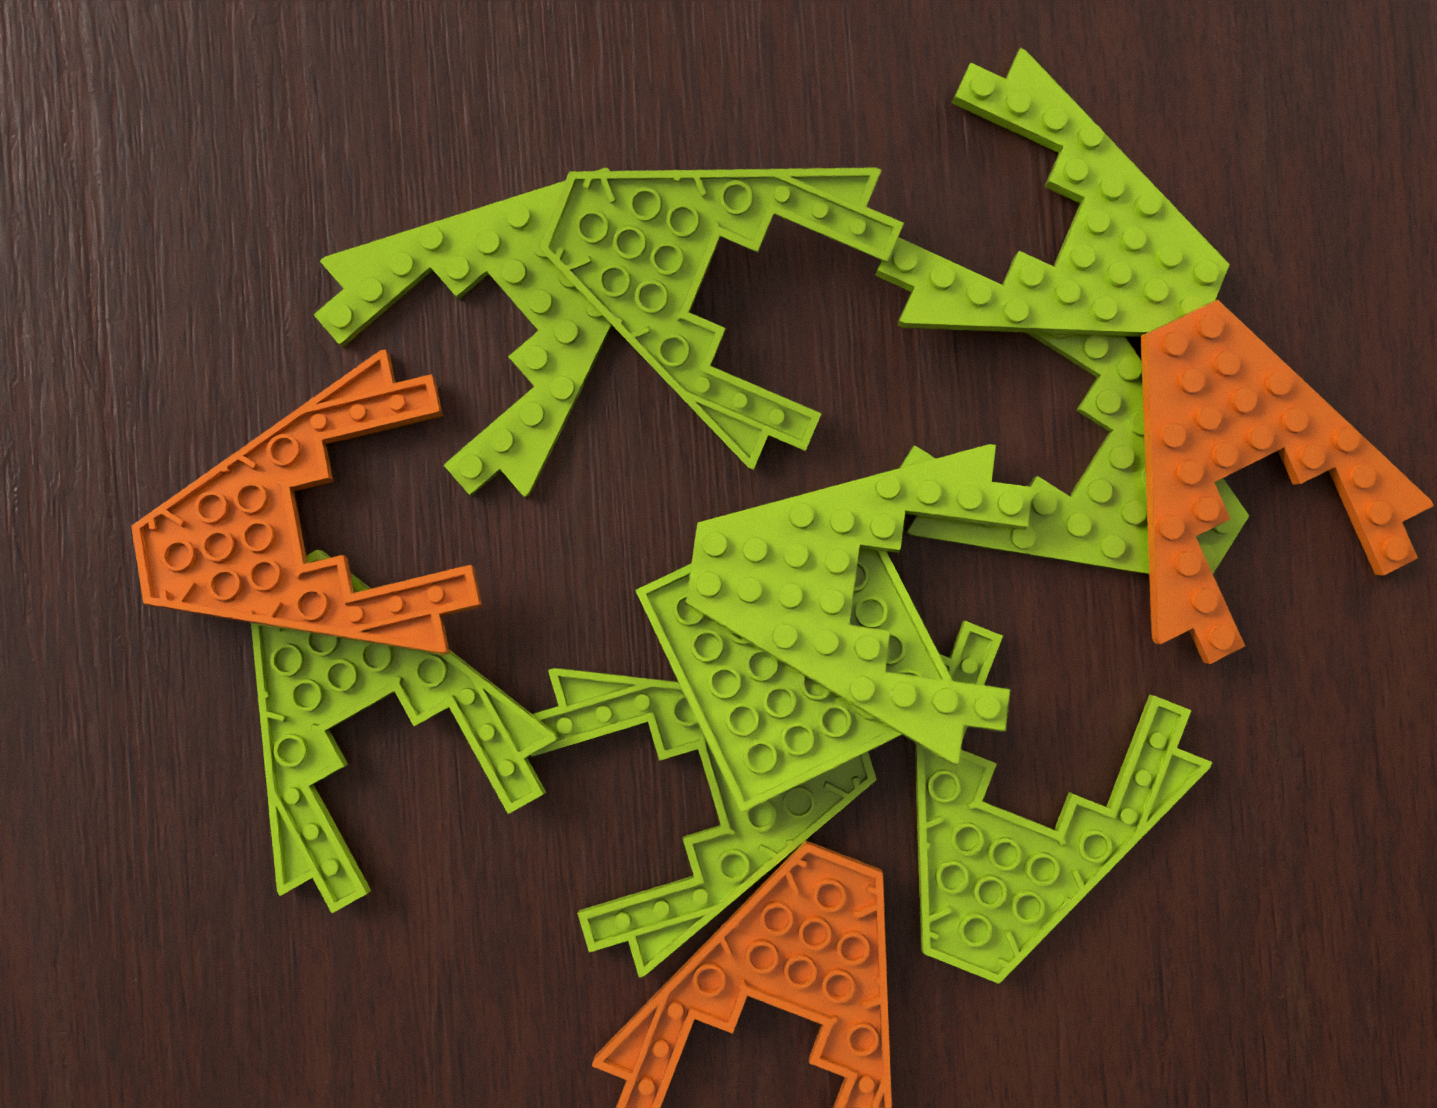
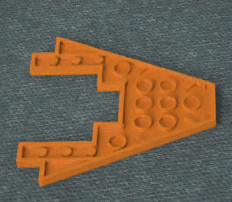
[1141,300,1434,664]
[131,349,483,655]
[592,840,892,1108]

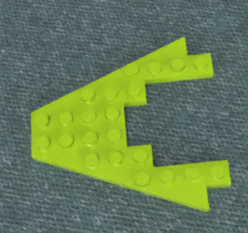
[875,48,1230,337]
[314,167,613,498]
[539,168,904,470]
[900,333,1249,575]
[686,444,1032,765]
[251,550,559,913]
[914,621,1212,984]
[531,668,877,978]

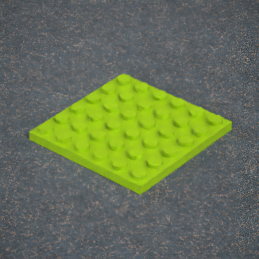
[635,548,953,813]

